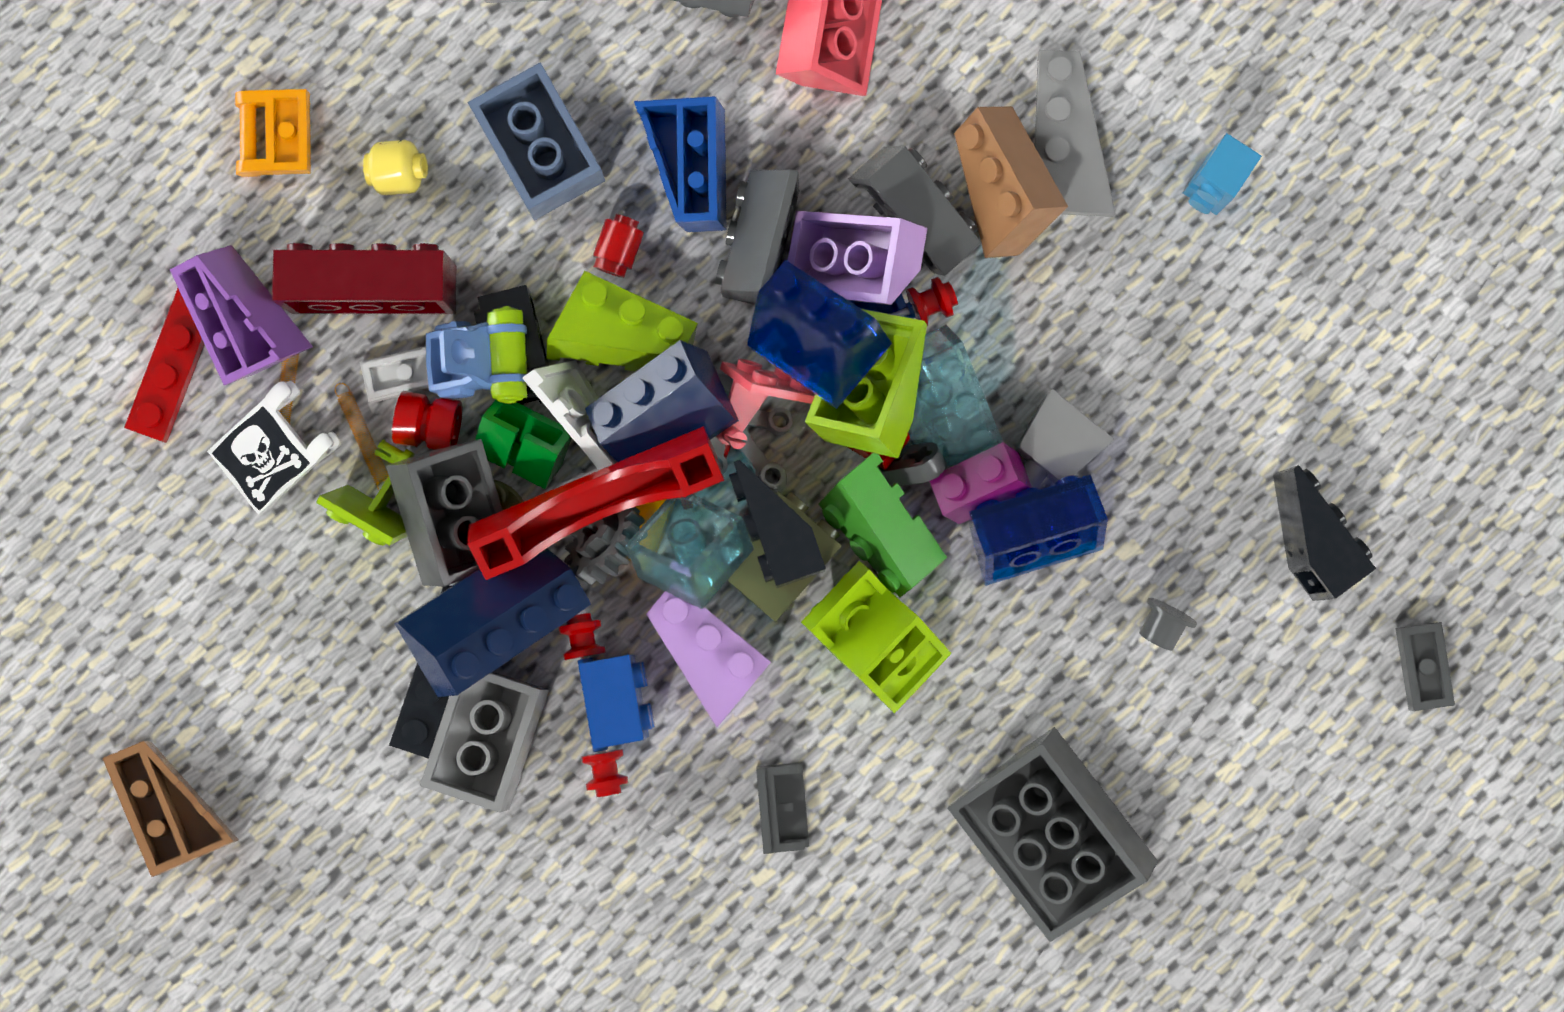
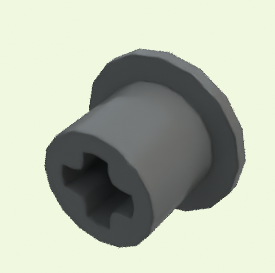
[1139,598,1197,651]

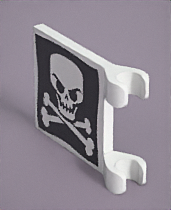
[207,381,341,515]

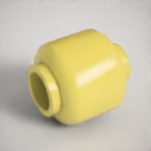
[363,140,428,195]

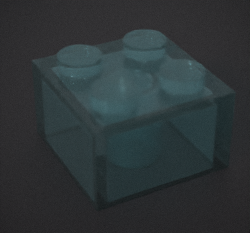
[625,494,754,609]

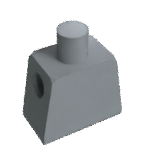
[1014,389,1114,494]

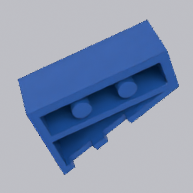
[634,96,727,232]

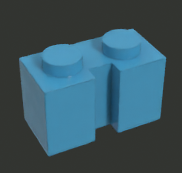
[1183,133,1262,215]

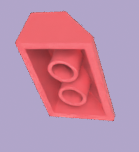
[776,0,882,96]

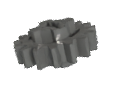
[564,507,645,585]

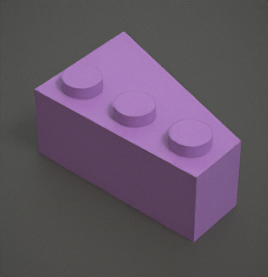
[170,245,313,386]

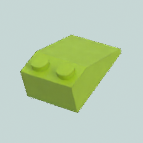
[805,307,927,458]

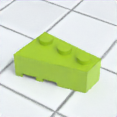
[546,270,698,371]

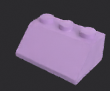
[783,211,927,305]

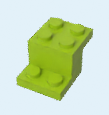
[801,561,952,714]

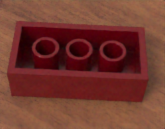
[272,243,457,314]

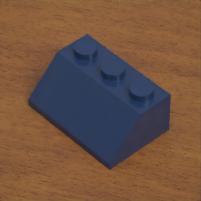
[585,340,739,462]

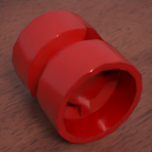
[392,391,463,450]

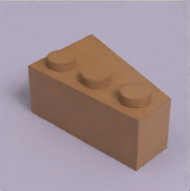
[954,106,1068,258]
[102,741,239,877]

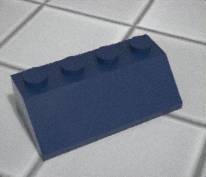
[394,548,592,697]

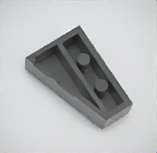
[848,146,982,276]

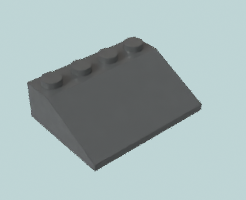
[947,727,1158,942]

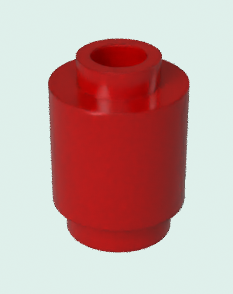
[593,214,644,278]

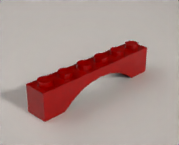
[467,426,724,580]

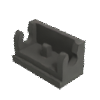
[756,762,809,854]

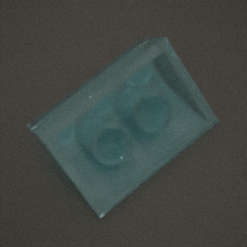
[907,324,1003,466]

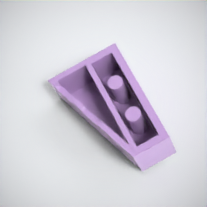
[646,581,771,727]

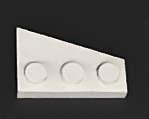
[523,360,617,470]

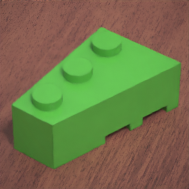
[818,453,947,598]

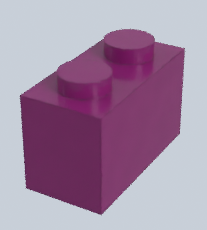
[930,442,1033,524]

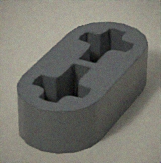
[877,442,947,486]

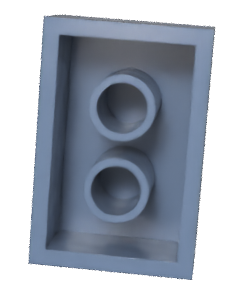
[467,62,605,221]

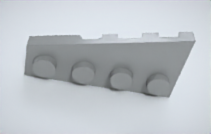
[1034,50,1116,217]

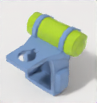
[426,306,527,404]

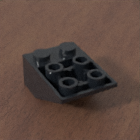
[729,460,826,588]
[1273,465,1376,601]

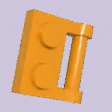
[235,89,311,177]

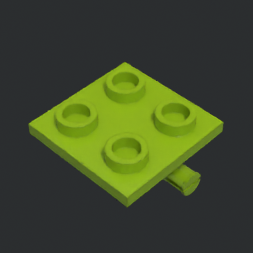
[316,439,415,546]

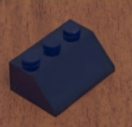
[747,260,892,409]
[969,474,1108,586]

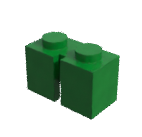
[475,400,572,489]

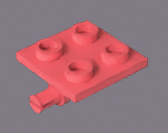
[716,359,817,449]

